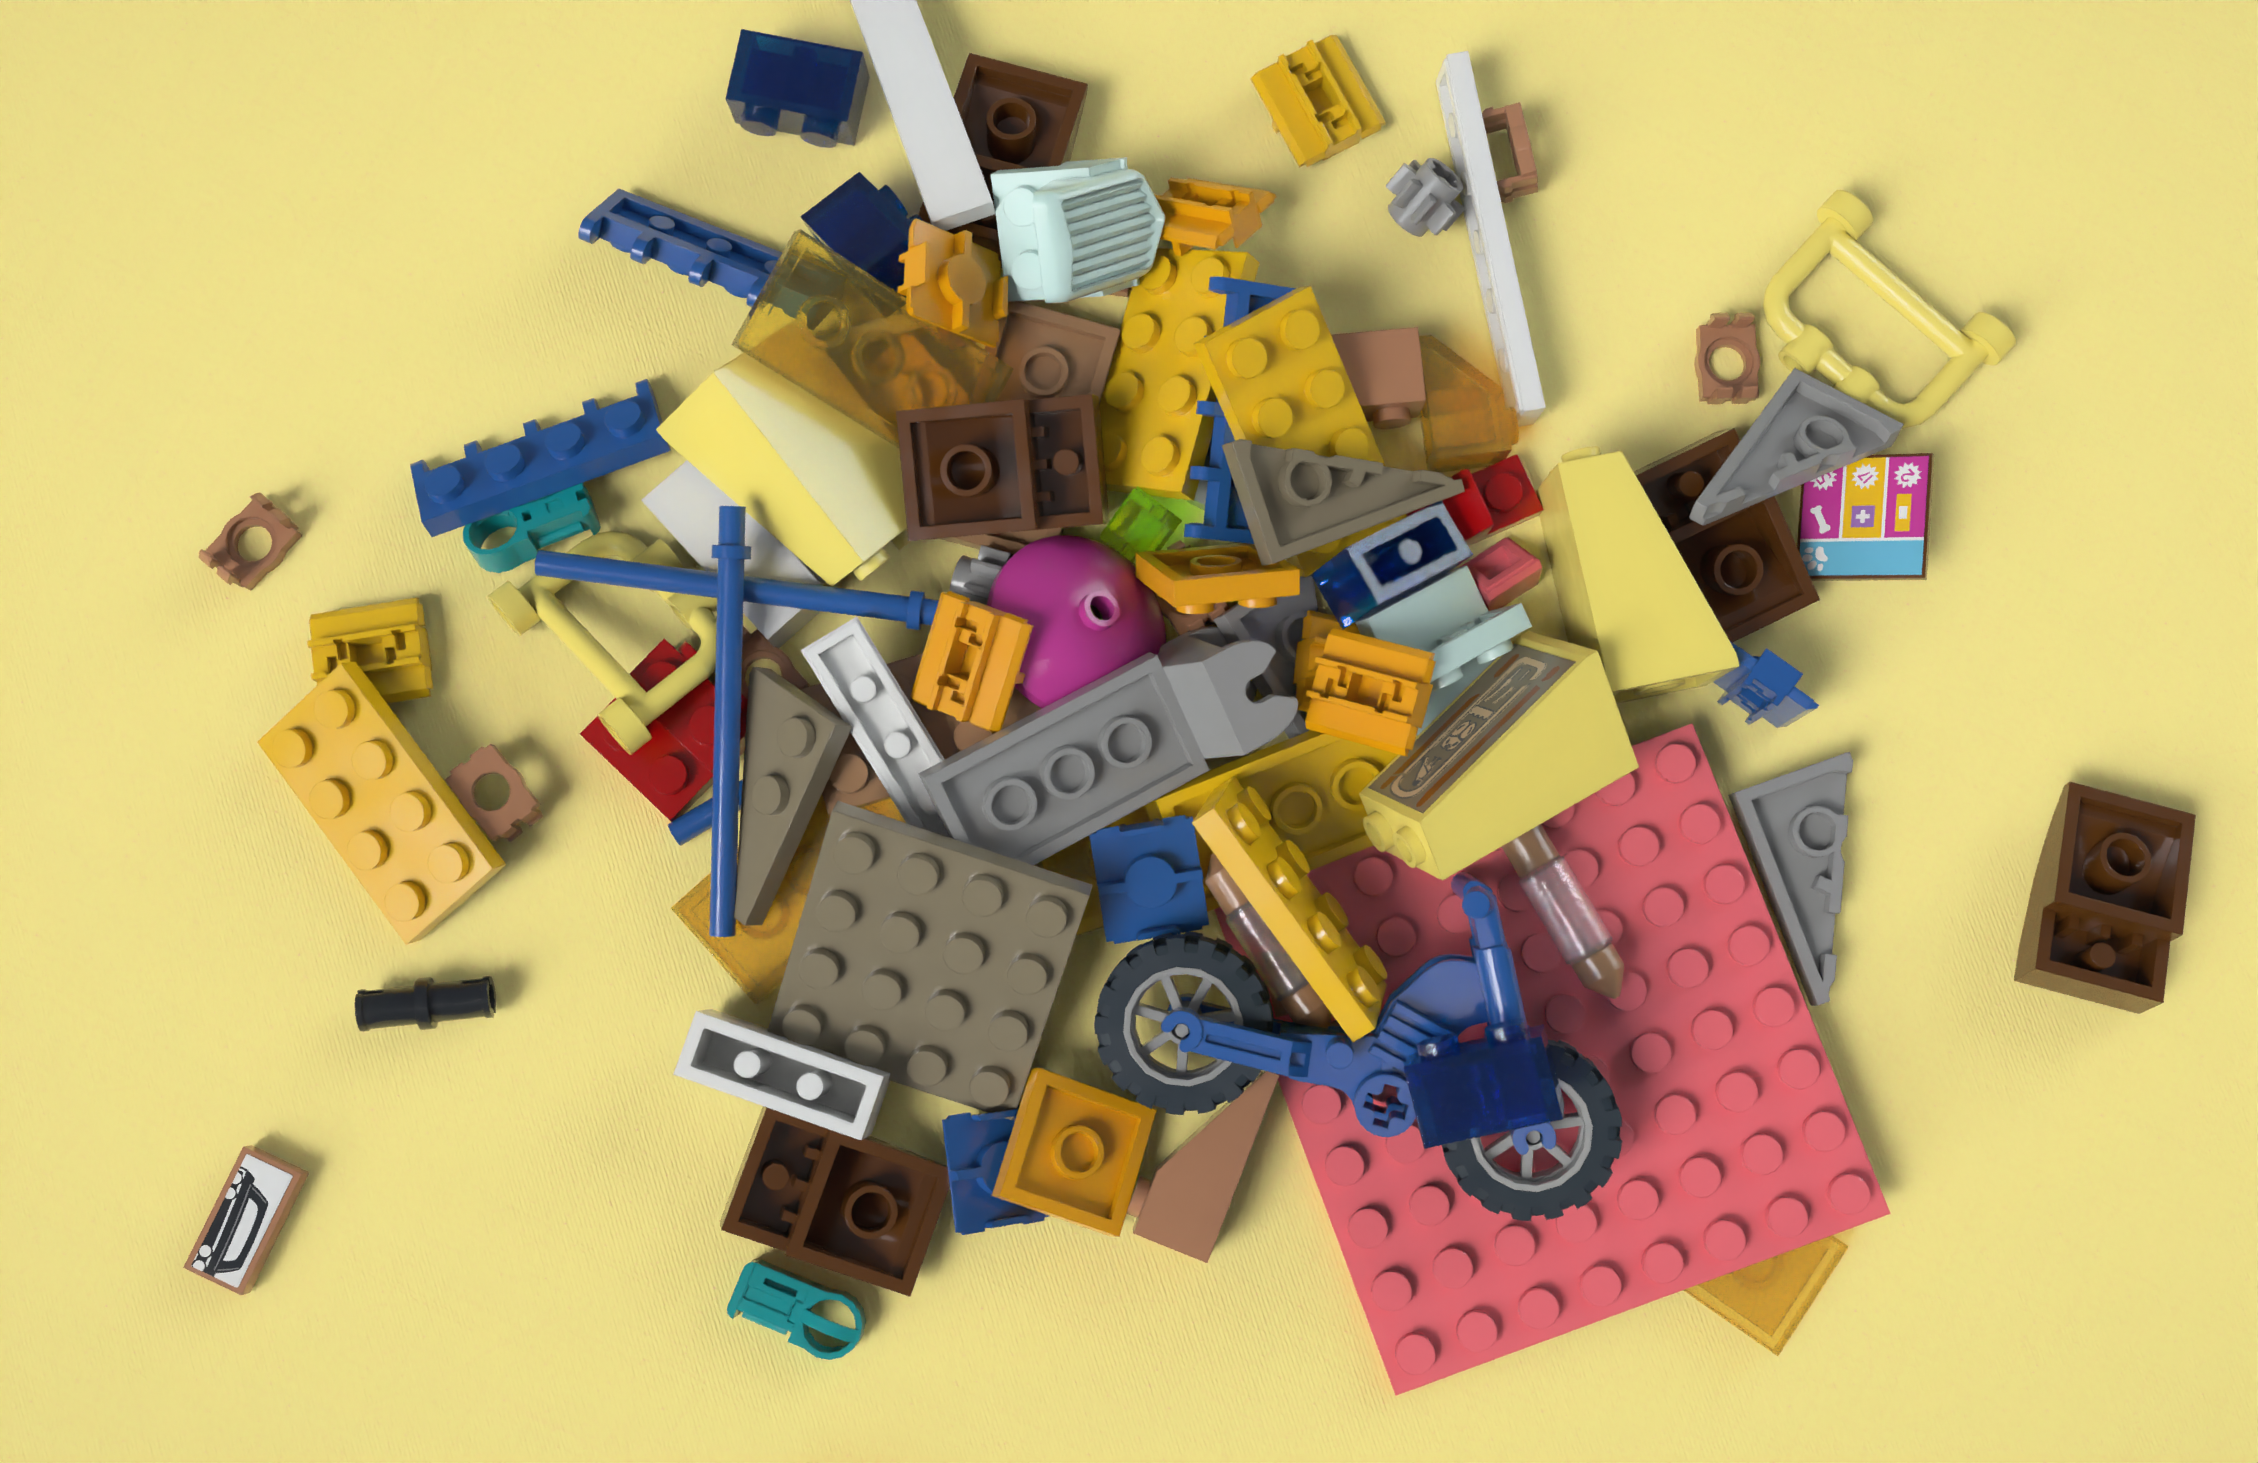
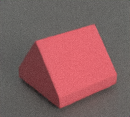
[1460,537,1542,611]

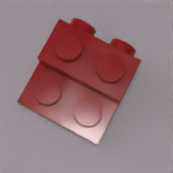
[580,638,748,822]

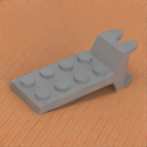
[918,626,1298,865]

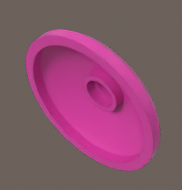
[987,535,1166,708]

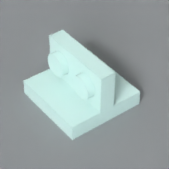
[1355,565,1532,736]

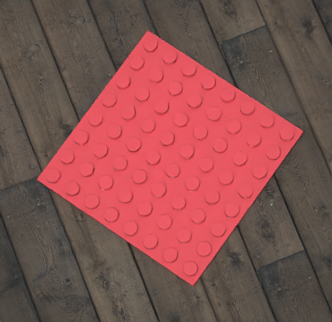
[1214,724,1891,1396]

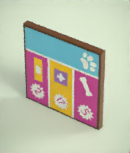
[1797,453,1934,581]

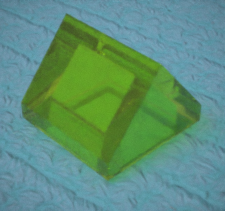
[1100,486,1182,566]

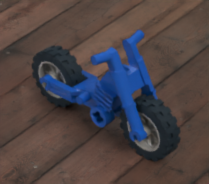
[1094,872,1622,1221]

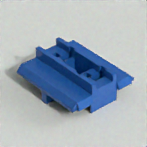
[1713,641,1819,728]
[1089,815,1209,944]
[942,1105,1050,1235]

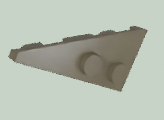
[1222,439,1465,566]
[734,667,852,926]

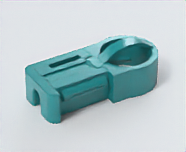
[463,483,601,573]
[727,1259,866,1360]

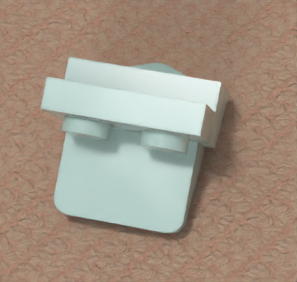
[991,157,1165,303]

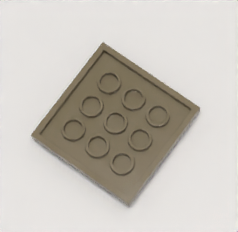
[768,801,1092,1121]

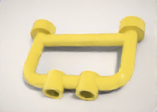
[1763,190,2016,429]
[487,531,717,755]

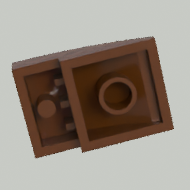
[917,53,1088,269]
[896,394,1110,541]
[1634,428,1820,643]
[2014,782,2196,1014]
[720,1106,950,1297]

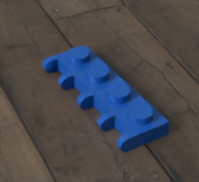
[578,189,845,331]
[1184,277,1296,544]
[410,379,671,537]

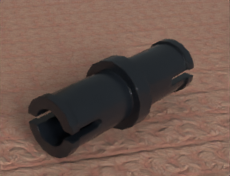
[355,976,496,1032]

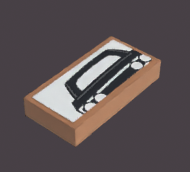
[183,1145,309,1295]

